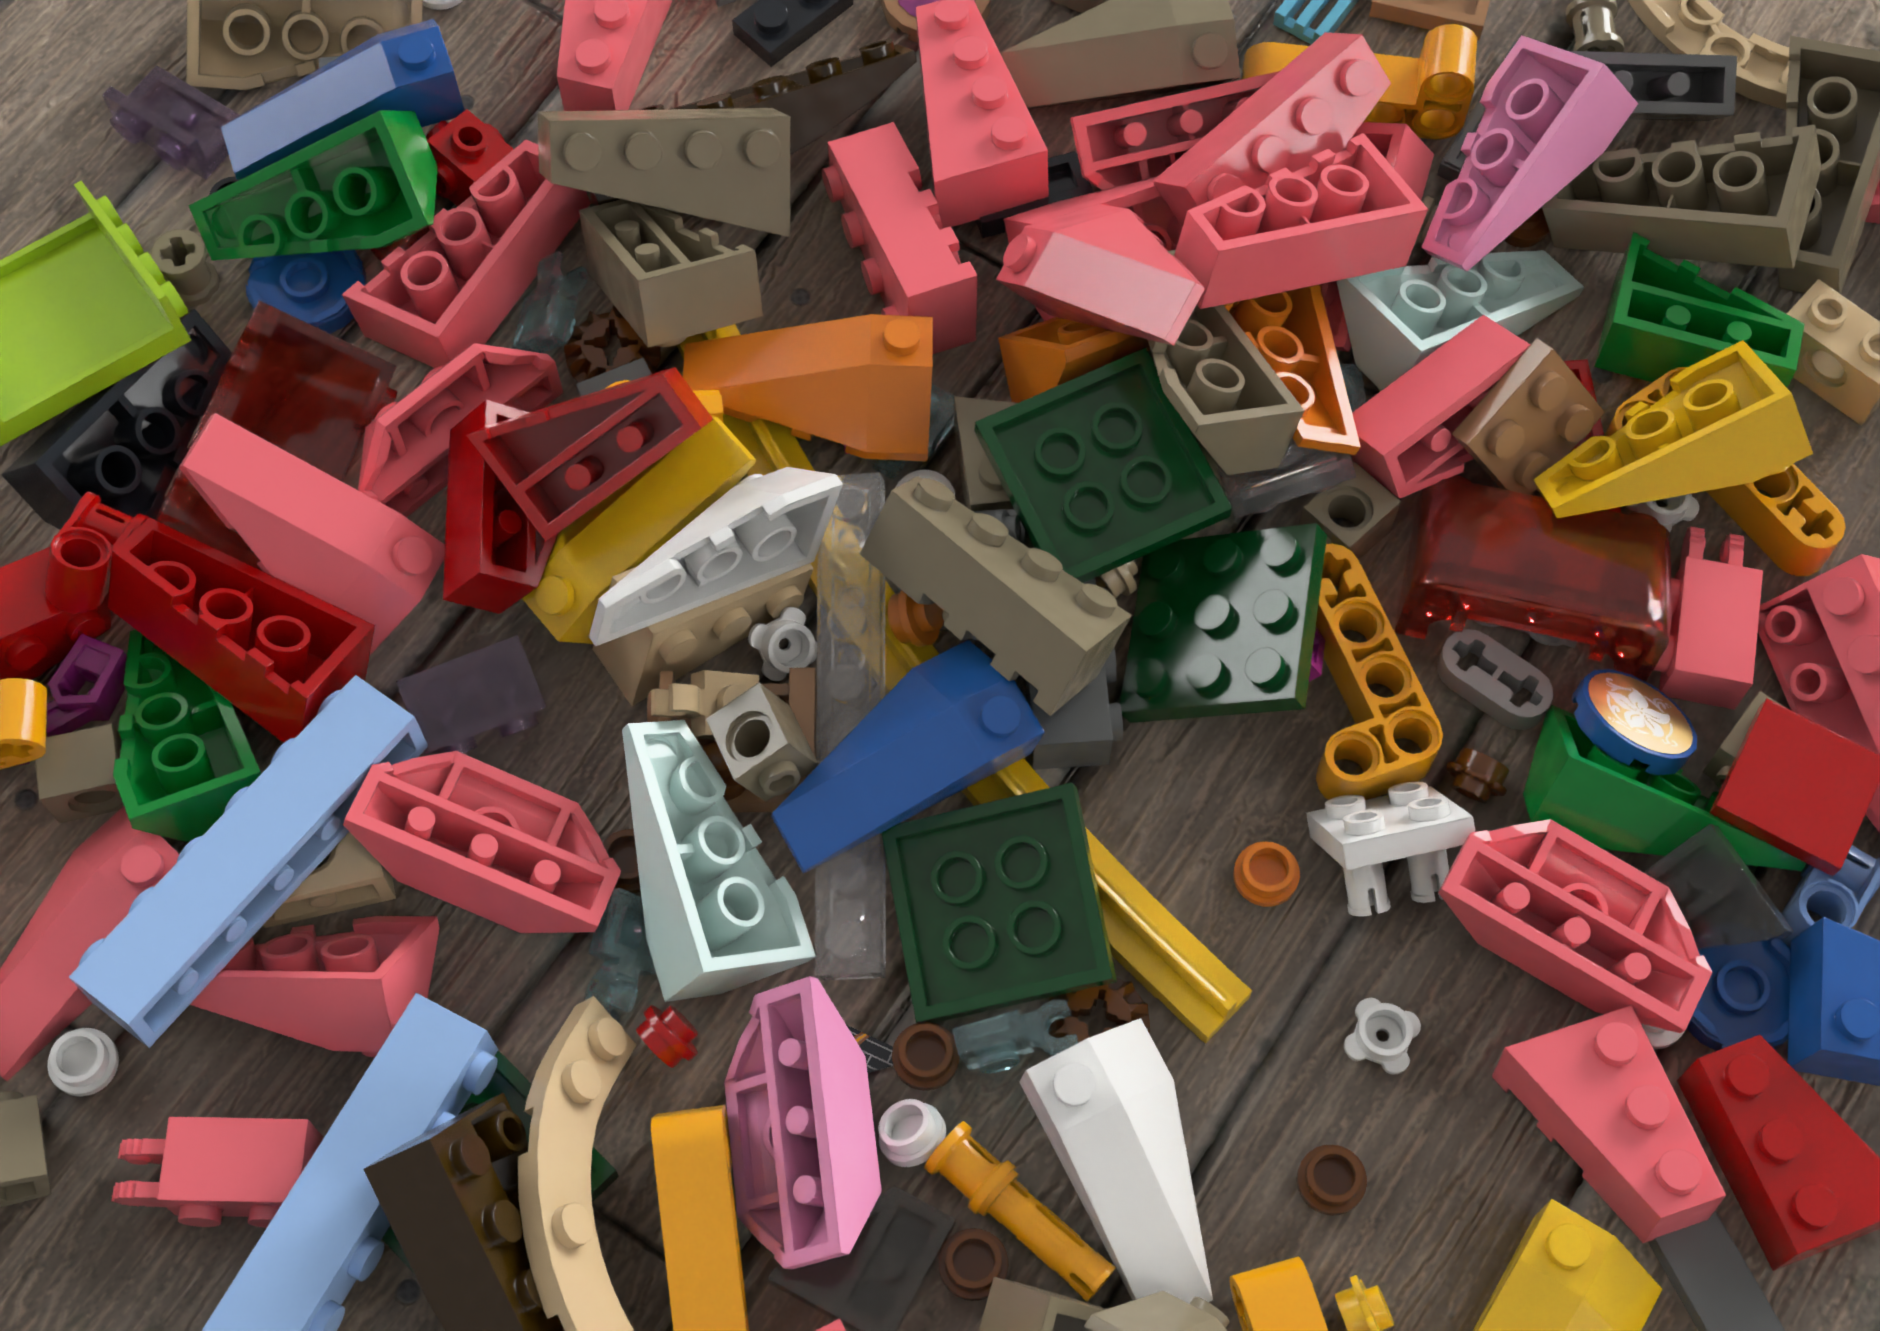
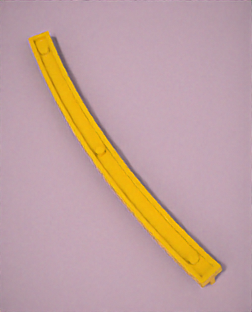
[677,324,1252,1044]

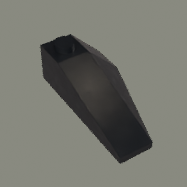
[1,309,234,530]

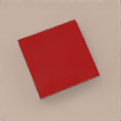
[1710,698,1880,877]

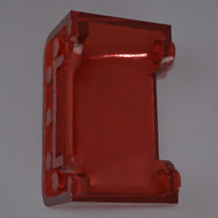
[155,300,398,571]
[1394,475,1672,682]

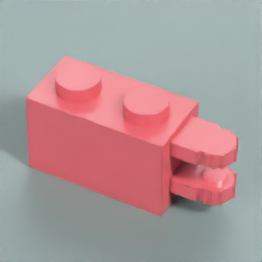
[1652,526,1763,710]
[111,1117,323,1228]

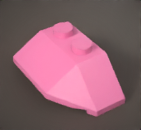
[724,976,882,1270]

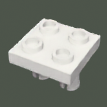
[1306,782,1475,917]

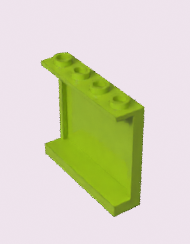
[0,180,192,447]

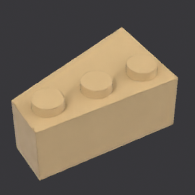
[593,563,814,706]

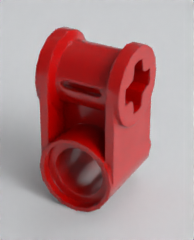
[45,492,149,613]

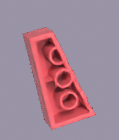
[916,0,1049,228]
[1174,133,1428,309]

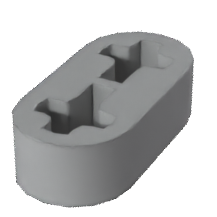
[1437,629,1553,730]

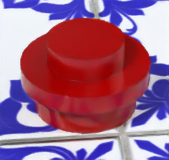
[636,1005,698,1068]

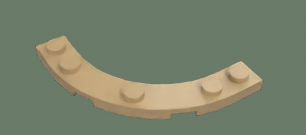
[1628,0,1789,110]
[518,996,636,1331]

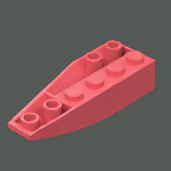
[1758,554,1880,833]

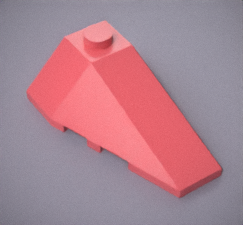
[0,806,179,1081]

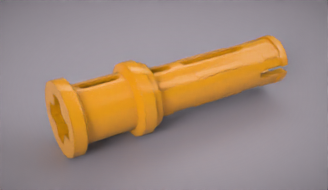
[924,1121,1117,1302]

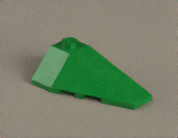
[188,110,438,261]
[113,629,261,842]
[1523,704,1806,871]

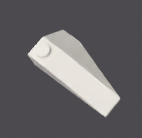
[589,467,843,647]
[1019,1018,1213,1304]

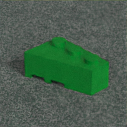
[1594,232,1805,387]

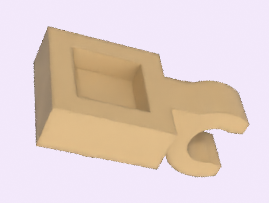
[651,670,759,740]

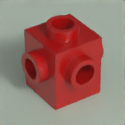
[426,109,514,207]

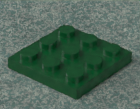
[974,347,1233,583]
[1120,523,1327,723]
[882,783,1117,1024]

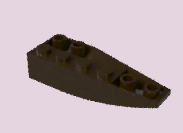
[586,39,917,207]
[363,1093,564,1331]

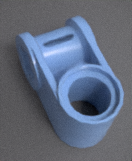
[1777,845,1880,949]

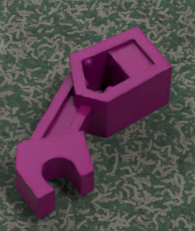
[9,634,127,768]

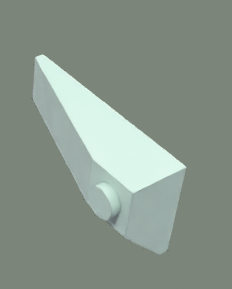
[622,720,816,1002]

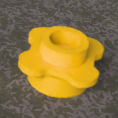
[1335,1275,1394,1331]

